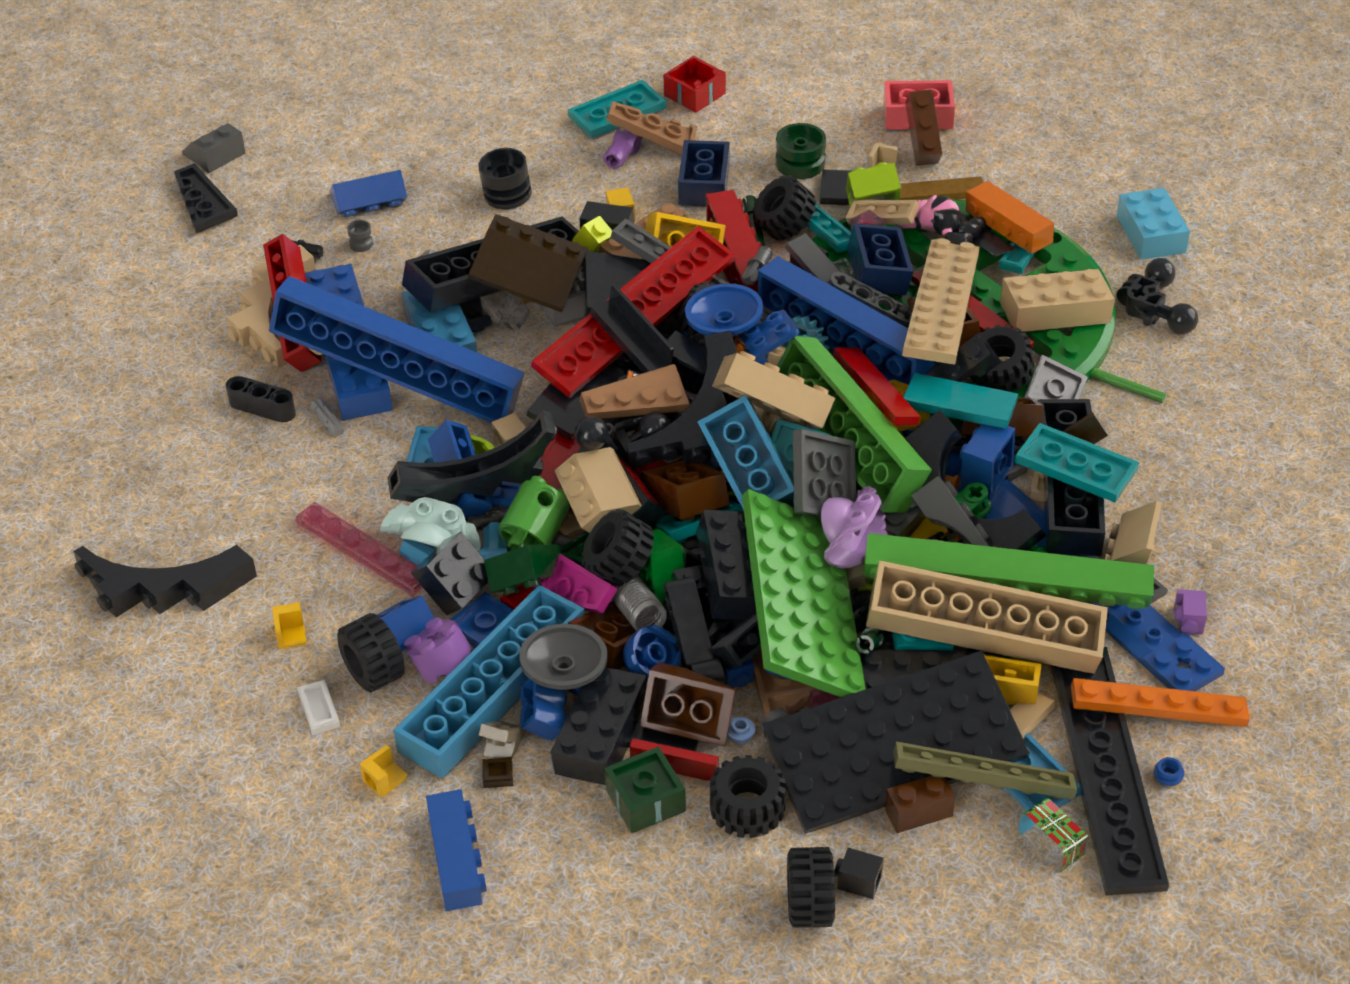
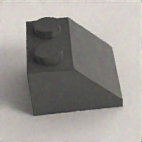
[182,123,246,173]

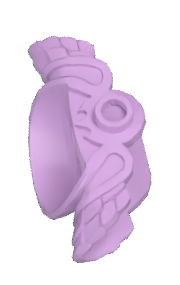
[821,486,888,569]

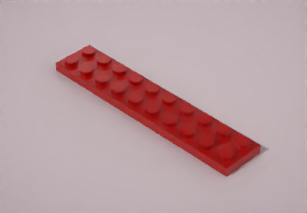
[531,226,736,398]

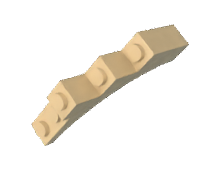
[227,245,316,368]

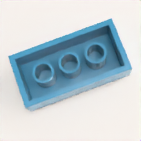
[401,291,477,352]
[698,395,794,510]

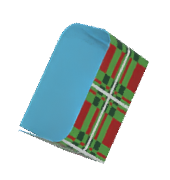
[1018,798,1088,873]

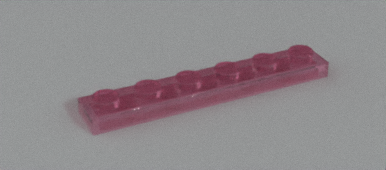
[296,502,423,597]

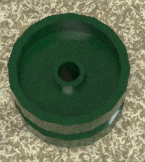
[775,123,826,179]

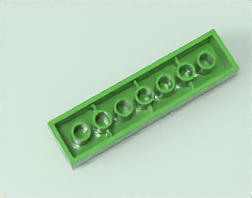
[777,336,932,513]

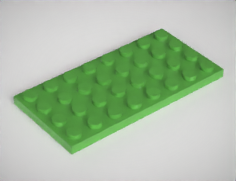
[742,489,866,698]

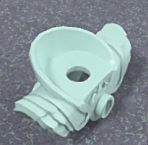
[380,497,481,552]

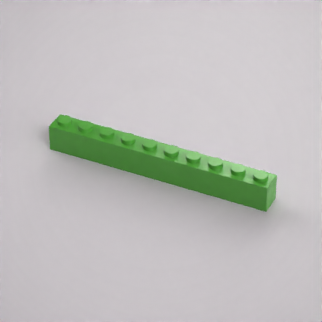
[863,533,1154,610]

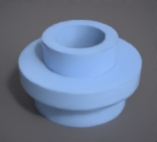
[728,717,755,744]

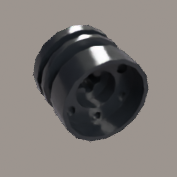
[478,148,532,210]

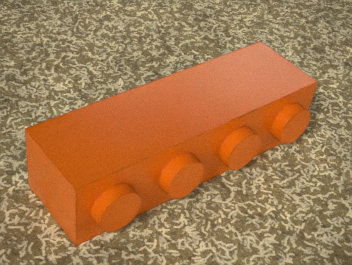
[966,181,1054,254]

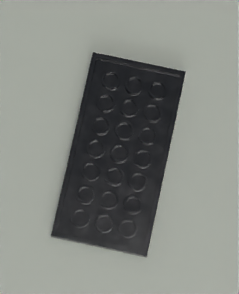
[762,651,1030,834]

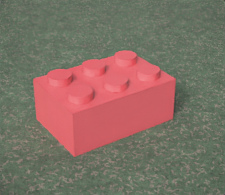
[883,80,955,130]

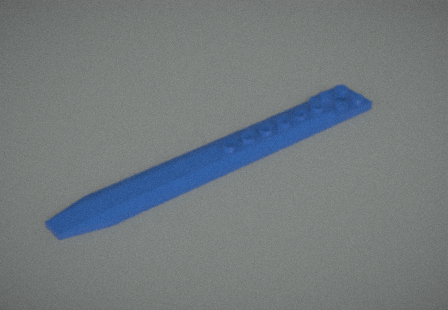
[903,430,1225,692]

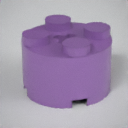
[404,617,473,683]

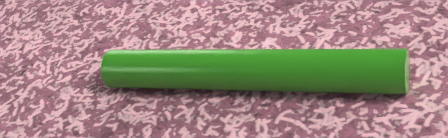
[1091,368,1166,403]

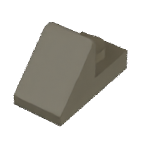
[479,720,526,759]

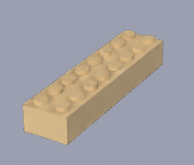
[866,560,1108,674]

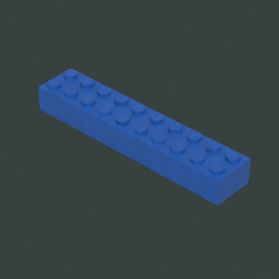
[269,276,525,423]

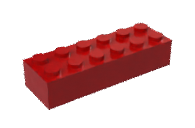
[706,189,769,293]

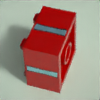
[663,56,726,113]

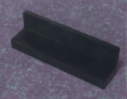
[590,284,674,373]

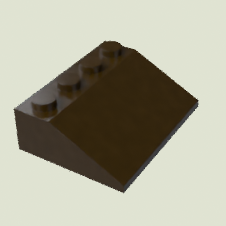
[468,214,588,313]

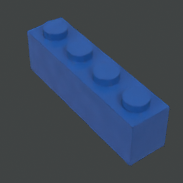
[428,420,492,525]
[426,789,487,911]

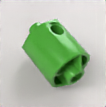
[498,476,570,551]

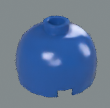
[622,625,681,683]

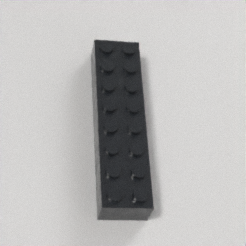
[402,216,579,312]

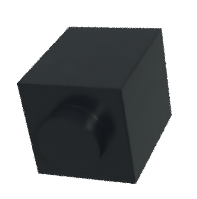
[834,848,884,899]

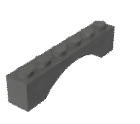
[911,476,996,547]

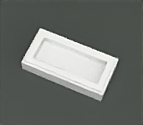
[297,680,340,735]

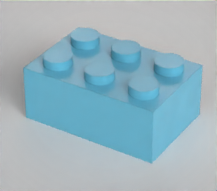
[1116,188,1190,260]

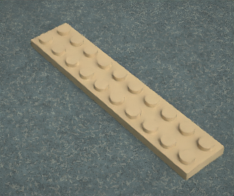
[902,238,980,365]

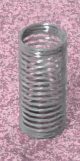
[612,575,667,631]

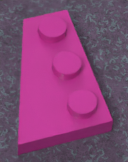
[541,554,618,613]

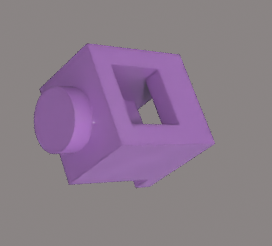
[1174,589,1207,635]

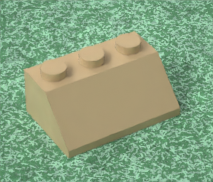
[554,447,642,533]
[1104,501,1162,564]

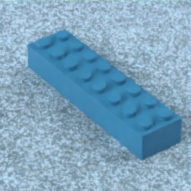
[393,585,585,779]

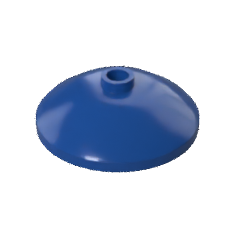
[685,284,763,336]

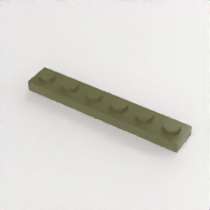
[893,742,1077,800]

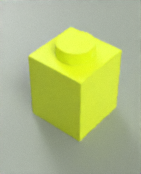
[572,216,612,253]

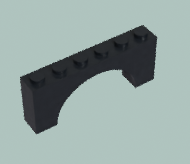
[905,410,1046,551]

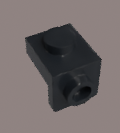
[459,298,492,333]

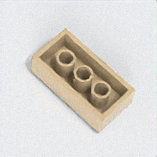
[1000,269,1115,332]
[712,351,835,429]

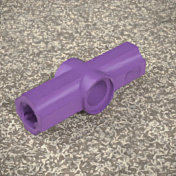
[603,129,644,169]

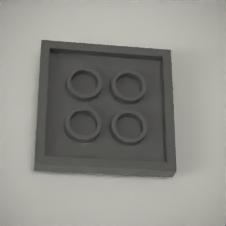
[793,429,856,518]

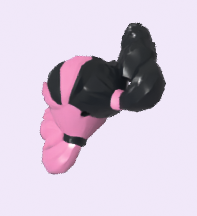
[897,195,986,245]

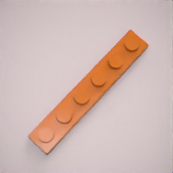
[1071,678,1250,727]

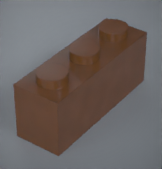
[905,90,943,166]

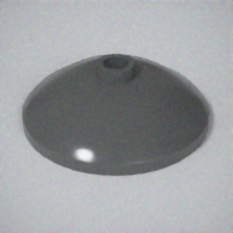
[519,624,607,690]

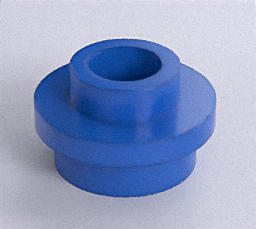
[1153,757,1184,786]

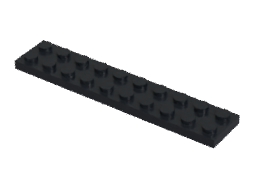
[1051,647,1169,895]

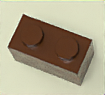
[885,776,955,833]

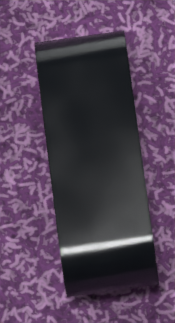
[226,376,296,422]

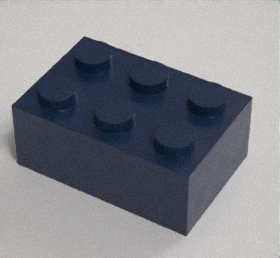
[678,140,730,206]
[847,223,914,295]

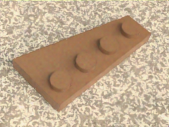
[606,101,698,155]

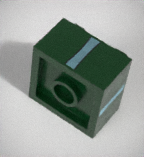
[604,746,686,834]

